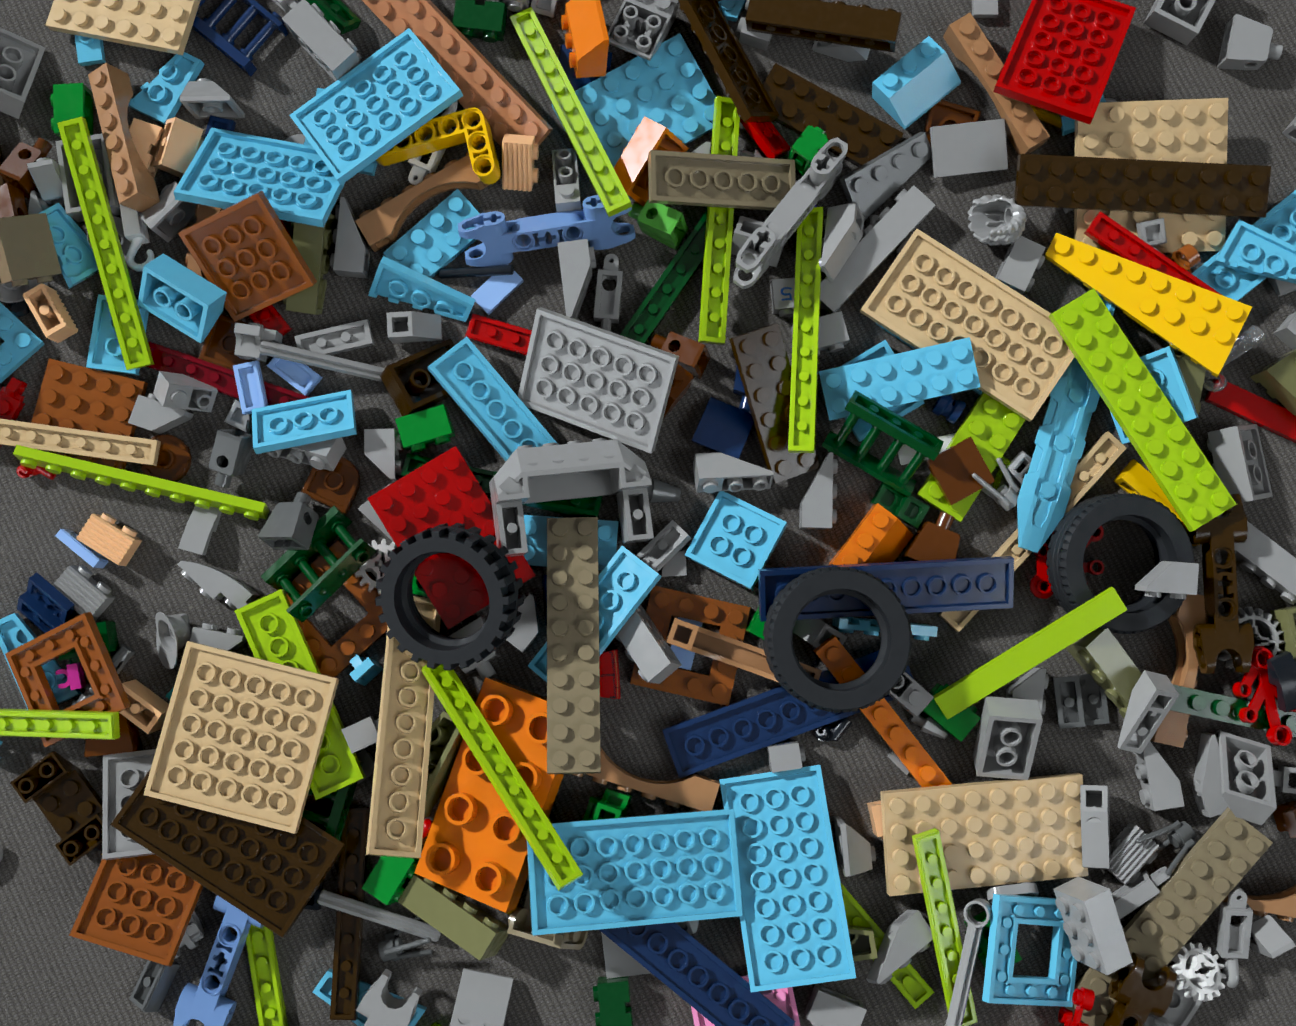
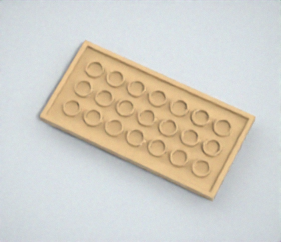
[860,228,1075,422]
[880,773,1088,896]

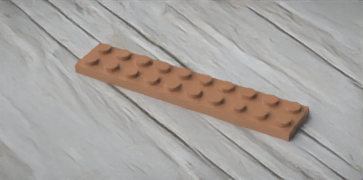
[362,0,553,147]

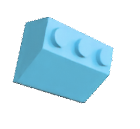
[872,36,961,129]
[137,253,227,343]

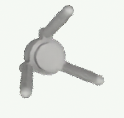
[972,458,1020,511]

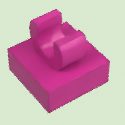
[55,662,86,690]

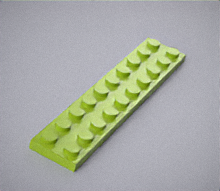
[1048,288,1236,532]

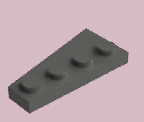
[840,132,932,221]

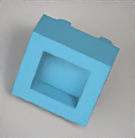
[349,654,383,686]

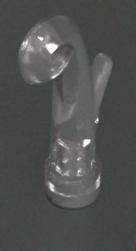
[1203,325,1266,392]

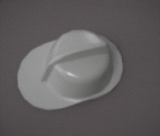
[155,612,191,669]

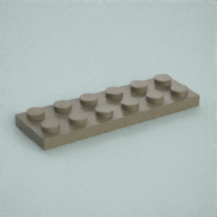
[648,150,796,210]

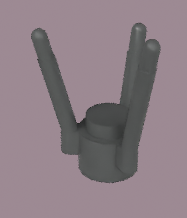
[1135,820,1196,875]
[378,916,433,962]

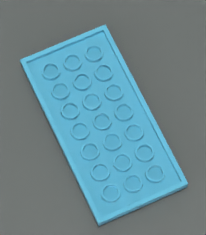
[719,765,856,993]
[527,809,743,936]

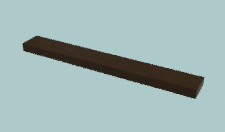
[330,807,370,1020]

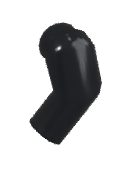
[815,718,852,742]

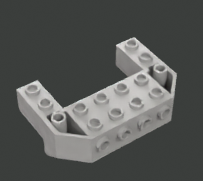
[489,438,654,557]

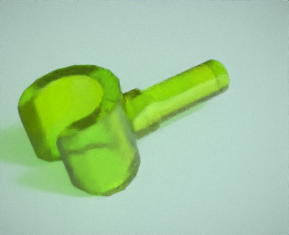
[992,456,1010,490]

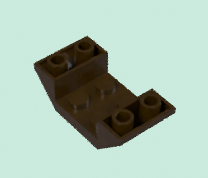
[10,751,103,866]

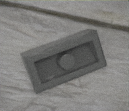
[129,960,180,1012]

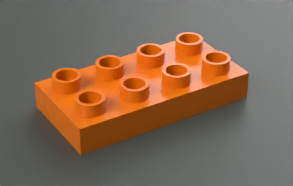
[414,677,564,913]

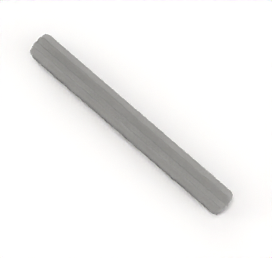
[259,340,385,382]
[317,890,441,942]

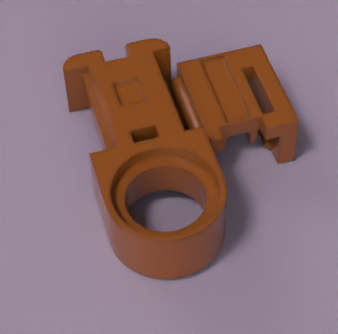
[1166,244,1201,273]

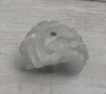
[968,194,1027,246]

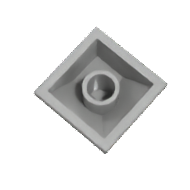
[180,78,245,119]
[834,816,876,877]

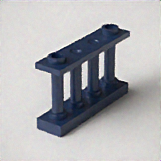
[192,0,289,77]

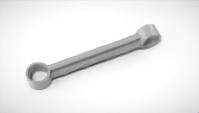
[944,898,992,1026]

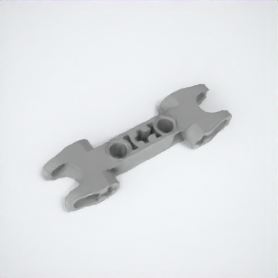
[733,137,848,289]
[356,969,423,1026]

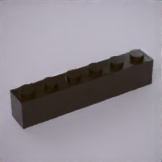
[745,0,902,53]

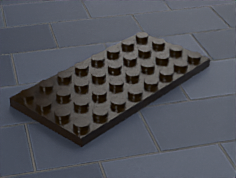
[110,769,346,938]

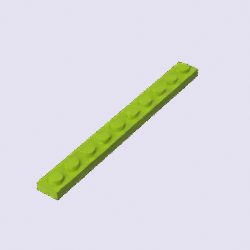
[510,7,632,217]
[698,96,740,345]
[57,117,154,371]
[788,207,824,453]
[13,445,270,521]
[422,664,583,891]

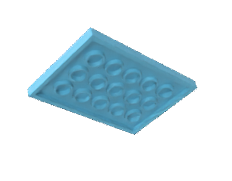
[289,28,463,185]
[551,33,716,168]
[173,128,345,228]

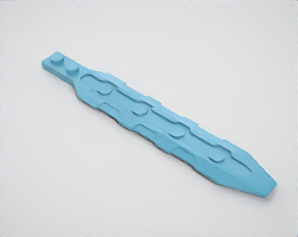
[1017,294,1116,553]

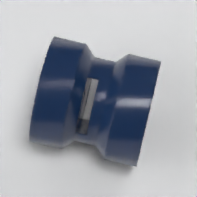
[931,394,966,425]

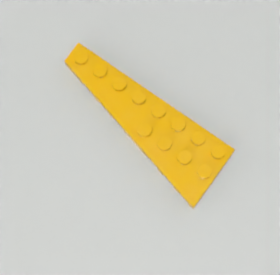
[1045,233,1252,377]

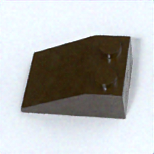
[380,339,455,416]

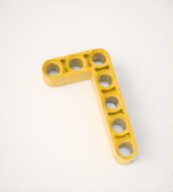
[375,107,501,185]

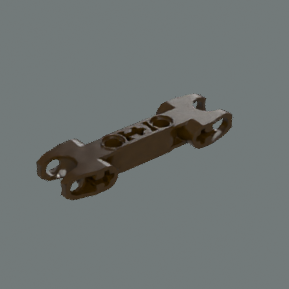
[1187,494,1254,674]
[1103,952,1177,1026]

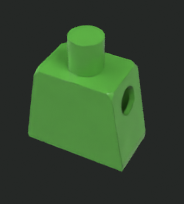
[628,200,688,251]

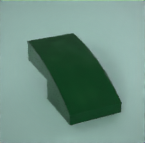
[870,482,930,528]

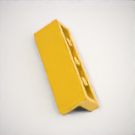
[1113,459,1200,546]

